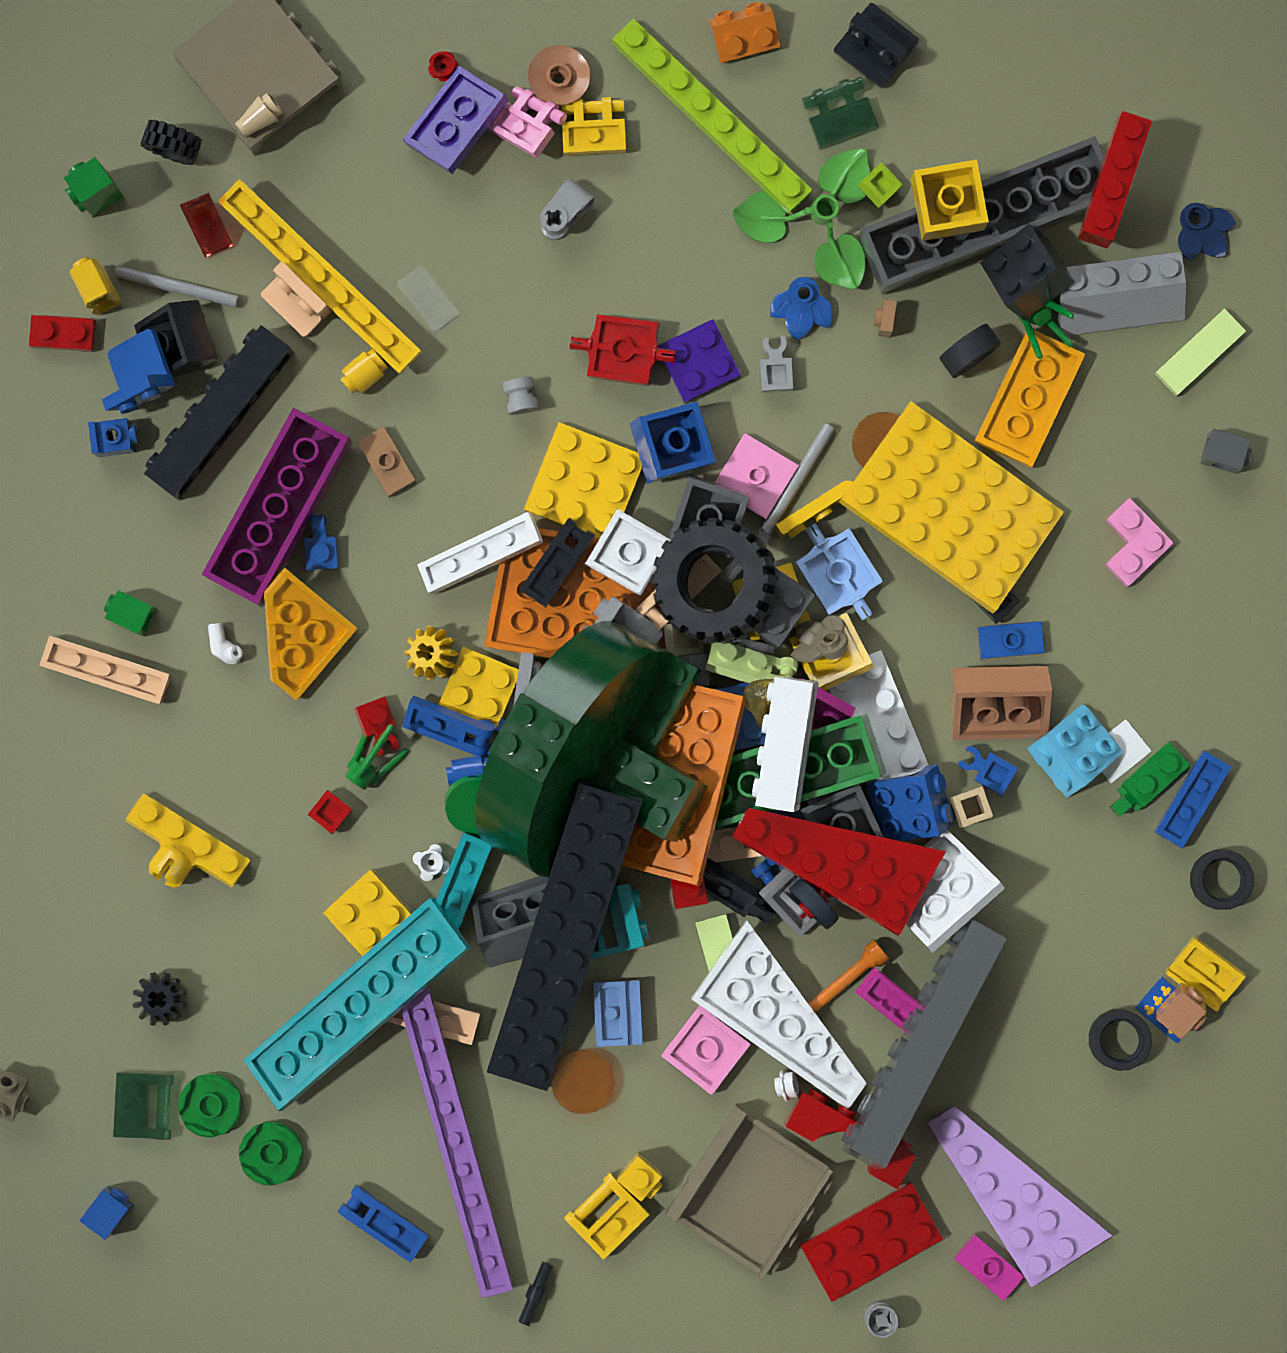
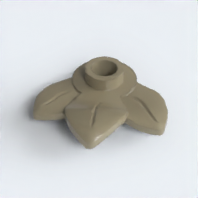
[790,615,848,662]

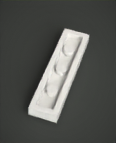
[417,512,543,595]

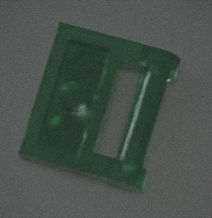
[113,1072,174,1140]

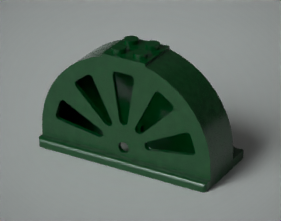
[475,620,708,878]

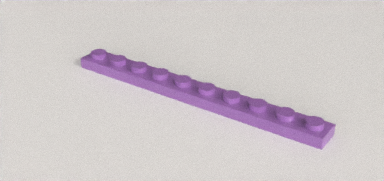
[401,986,514,1298]

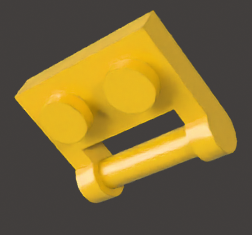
[564,1172,650,1260]

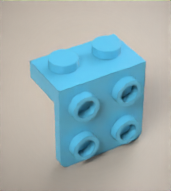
[1027,705,1122,798]

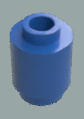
[446,755,488,786]

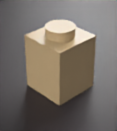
[949,786,993,828]

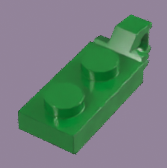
[1109,742,1190,816]

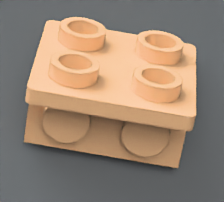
[261,261,332,337]

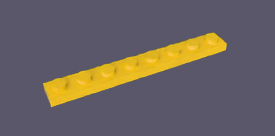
[218,179,422,375]

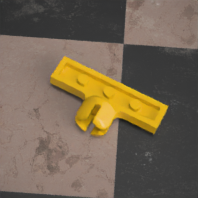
[125,793,250,889]

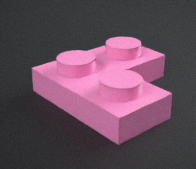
[1105,498,1173,588]

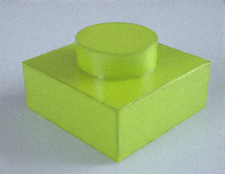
[857,162,903,208]

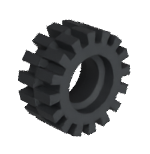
[140,119,202,165]

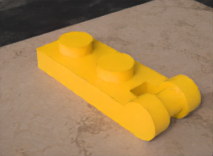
[775,481,853,539]

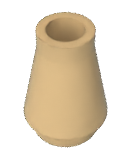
[235,92,283,138]

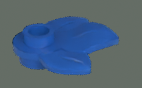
[770,276,833,340]

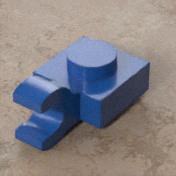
[304,515,339,571]

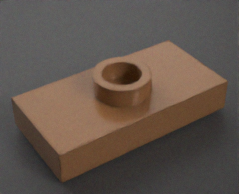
[357,427,416,497]

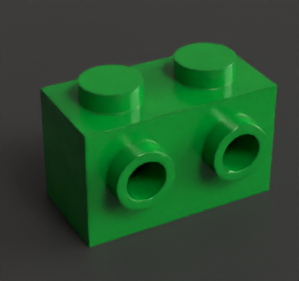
[63,157,124,218]

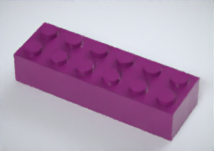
[201,408,353,608]

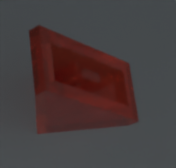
[180,193,234,258]

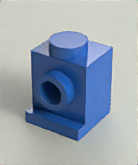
[88,418,139,458]

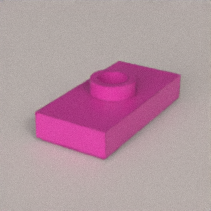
[855,967,920,1032]
[954,1234,1024,1301]

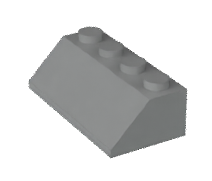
[1054,252,1186,336]

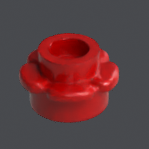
[428,51,459,82]

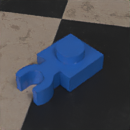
[957,746,1018,796]

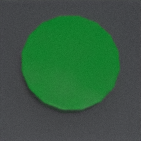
[445,774,482,834]
[178,1073,243,1138]
[239,1121,303,1185]

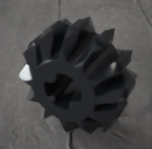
[133,972,187,1026]

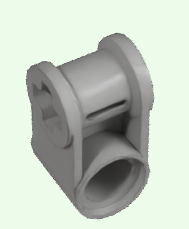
[540,178,595,240]

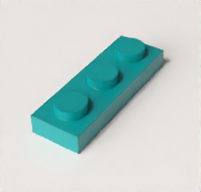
[436,833,492,931]

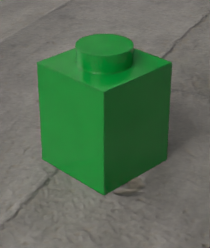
[104,590,157,637]

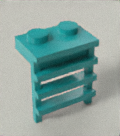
[591,884,649,959]

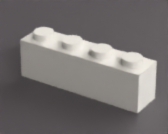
[752,676,819,812]

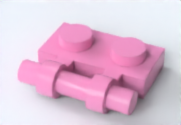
[488,86,567,159]

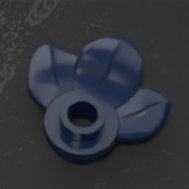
[1177,203,1236,261]

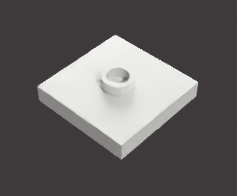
[585,509,671,596]

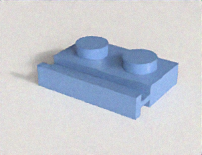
[593,980,643,1047]

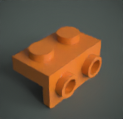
[708,2,781,63]

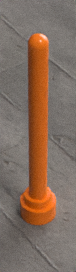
[808,940,890,1014]

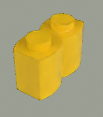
[69,257,121,315]

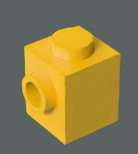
[617,1152,663,1201]

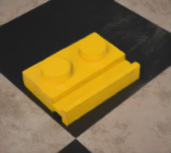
[1165,936,1246,1012]

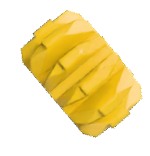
[403,626,459,680]

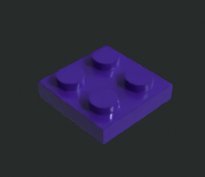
[658,319,741,404]

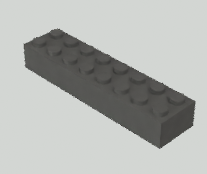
[858,136,1104,294]
[841,920,1007,1169]

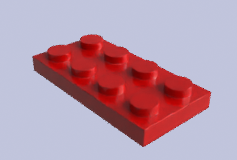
[800,1181,943,1302]

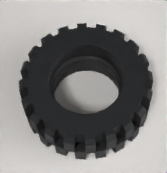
[651,518,779,644]

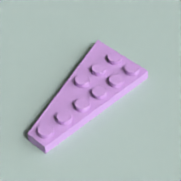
[927,1105,1112,1288]

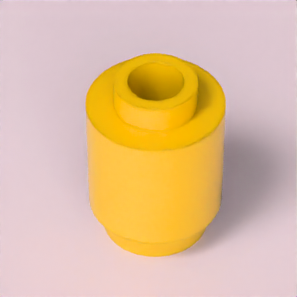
[340,349,388,394]

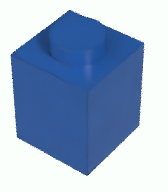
[79,1186,134,1240]

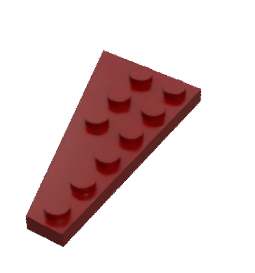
[731,808,946,936]

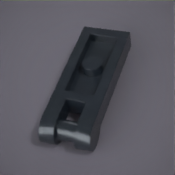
[519,517,596,608]

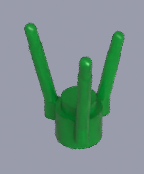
[1017,300,1074,359]
[345,724,408,790]

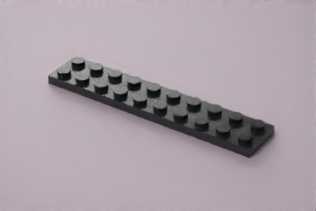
[487,779,643,1091]

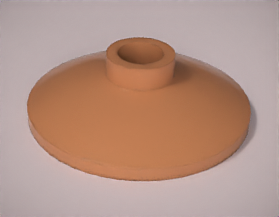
[528,45,590,106]

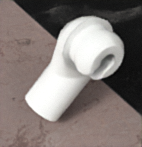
[208,623,243,664]

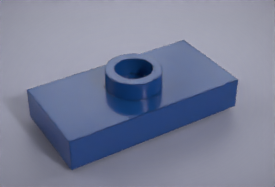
[977,622,1044,659]

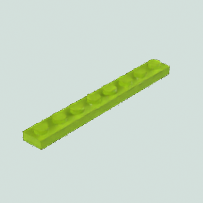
[611,18,812,215]

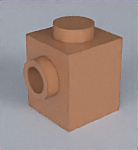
[1156,983,1207,1039]

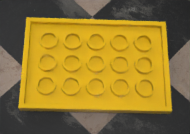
[839,401,1064,614]

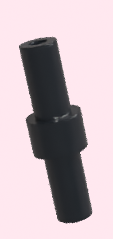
[518,1261,554,1326]

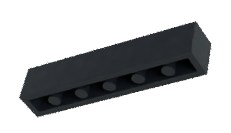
[144,325,294,501]

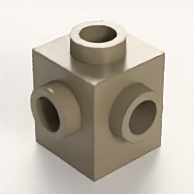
[0,1069,30,1122]

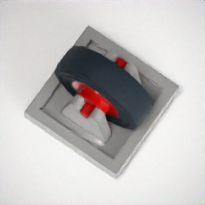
[759,869,839,937]

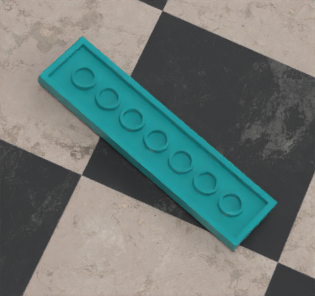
[243,898,472,1111]

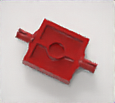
[569,314,677,386]

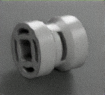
[502,377,539,415]
[864,1301,898,1338]

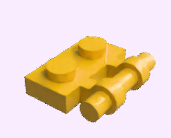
[561,97,626,156]

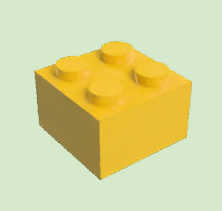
[910,159,989,241]
[323,869,413,956]

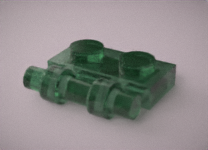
[801,77,879,150]

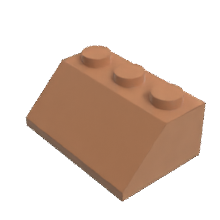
[951,666,1052,740]

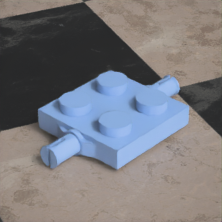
[795,523,883,621]

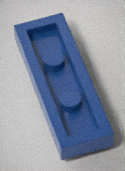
[1153,750,1231,849]

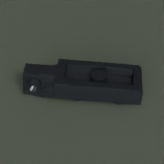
[703,858,777,925]

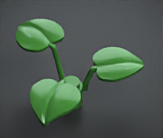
[733,149,870,290]

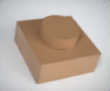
[873,299,897,338]

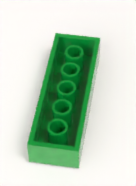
[715,713,887,829]

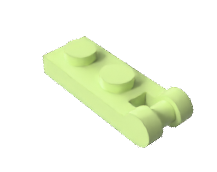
[705,643,798,689]

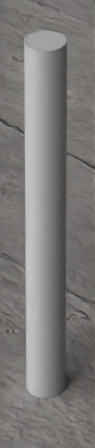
[114,265,239,308]
[760,423,835,536]

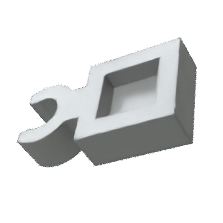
[760,336,793,393]

